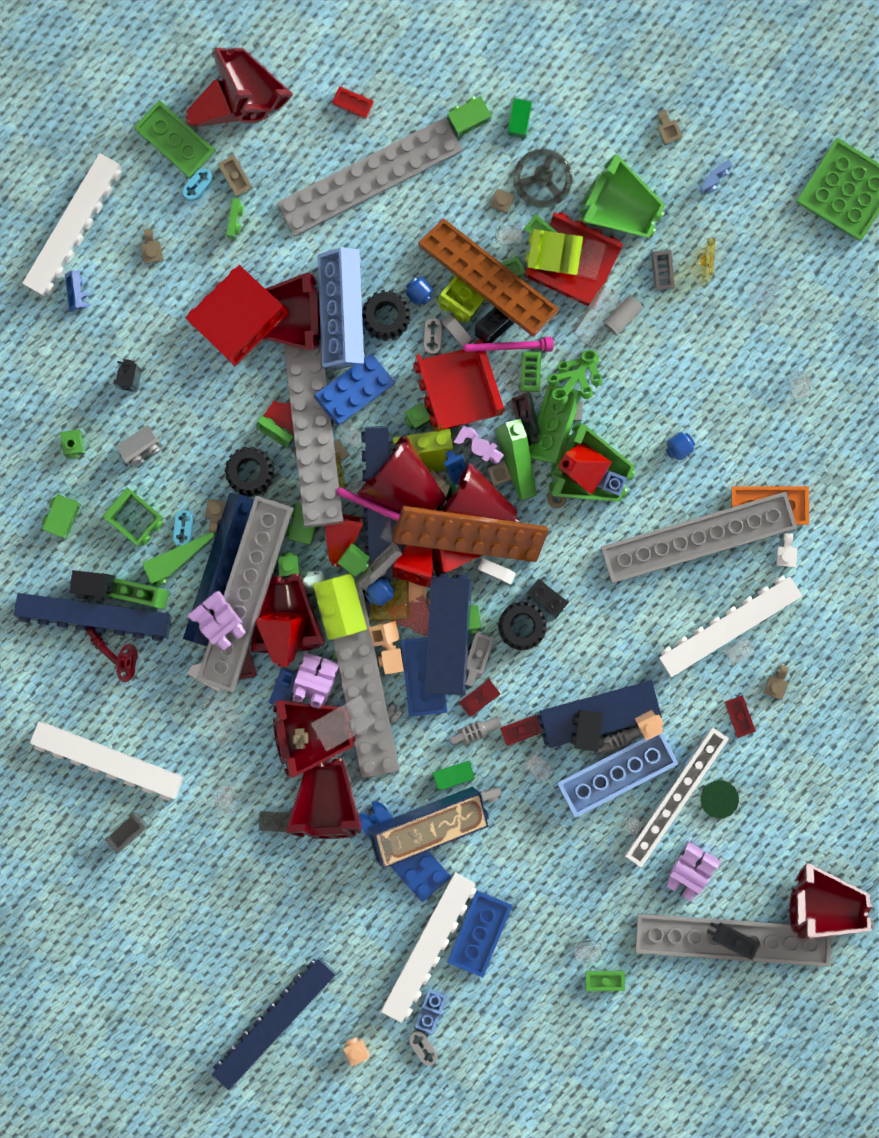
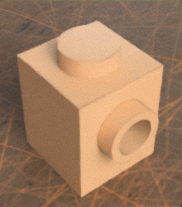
[368,621,400,648]
[378,645,404,675]
[635,710,664,741]
[343,1037,370,1067]

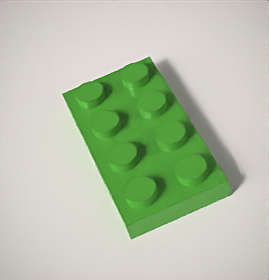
[134,100,216,179]
[529,385,581,465]

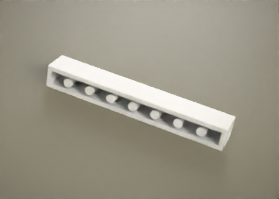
[23,153,122,298]
[658,576,802,677]
[30,722,184,801]
[624,727,729,868]
[381,872,477,1023]

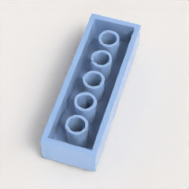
[317,247,364,369]
[556,733,678,818]

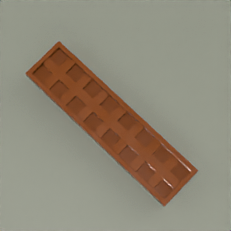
[418,218,559,337]
[392,506,549,562]

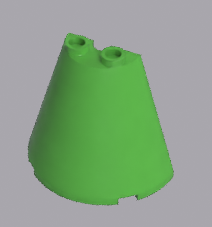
[579,154,665,238]
[549,423,635,502]

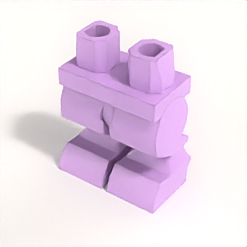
[453,426,504,465]
[187,591,246,651]
[292,652,339,709]
[666,841,721,901]

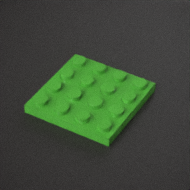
[796,138,879,242]

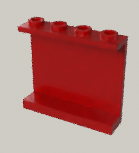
[524,212,623,309]
[185,265,289,367]
[413,339,504,432]

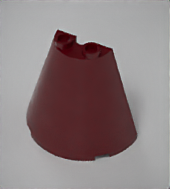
[212,48,293,123]
[263,273,321,350]
[357,434,447,514]
[436,463,519,522]
[251,574,325,653]
[273,701,355,778]
[286,758,362,839]
[789,863,872,940]

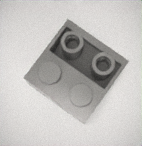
[116,425,163,467]

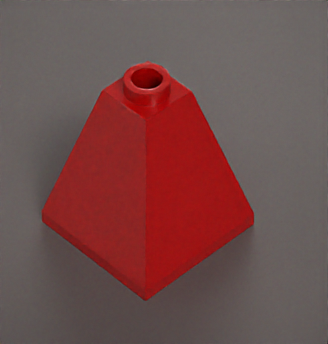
[185,79,238,127]
[558,441,612,494]
[325,514,365,567]
[393,545,432,588]
[432,548,482,575]
[256,612,308,667]

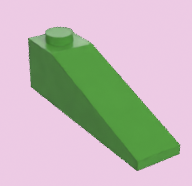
[494,419,537,501]
[142,532,216,586]
[107,578,169,609]

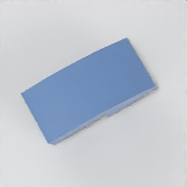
[699,159,733,195]
[597,470,627,496]
[414,990,447,1035]

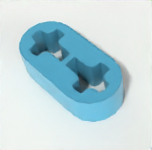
[183,168,213,201]
[173,510,193,546]

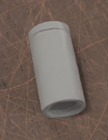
[603,295,643,336]

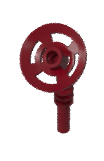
[86,627,138,682]

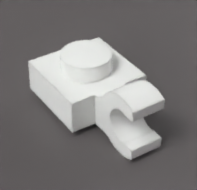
[776,533,797,567]

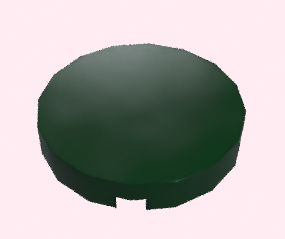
[700,780,739,819]

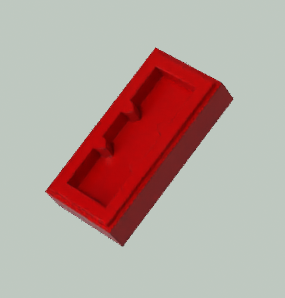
[332,86,374,120]

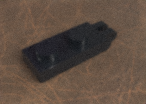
[511,393,540,446]
[706,922,761,961]

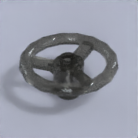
[513,149,573,208]

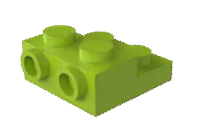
[437,276,486,324]

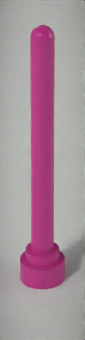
[463,337,554,352]
[336,488,400,522]

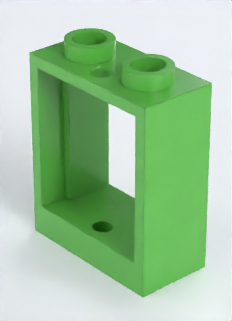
[103,487,164,547]

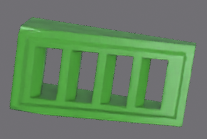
[521,352,541,392]

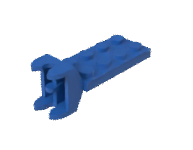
[358,801,451,902]

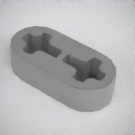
[424,318,442,355]
[409,1030,437,1066]

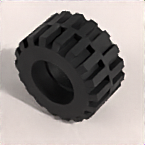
[362,290,410,341]
[225,446,274,496]
[498,601,547,650]

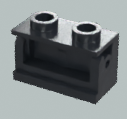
[474,307,514,343]
[113,359,142,392]
[69,570,115,601]
[526,579,569,618]
[571,710,603,752]

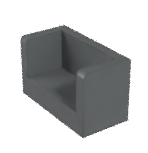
[104,812,149,854]

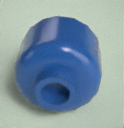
[405,276,433,305]
[666,432,695,460]
[366,578,395,606]

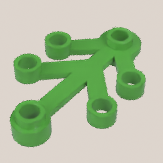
[548,350,603,406]

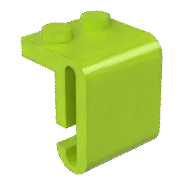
[526,229,583,275]

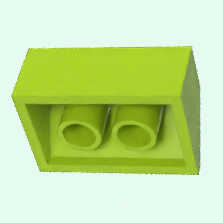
[393,429,454,472]
[313,574,367,640]

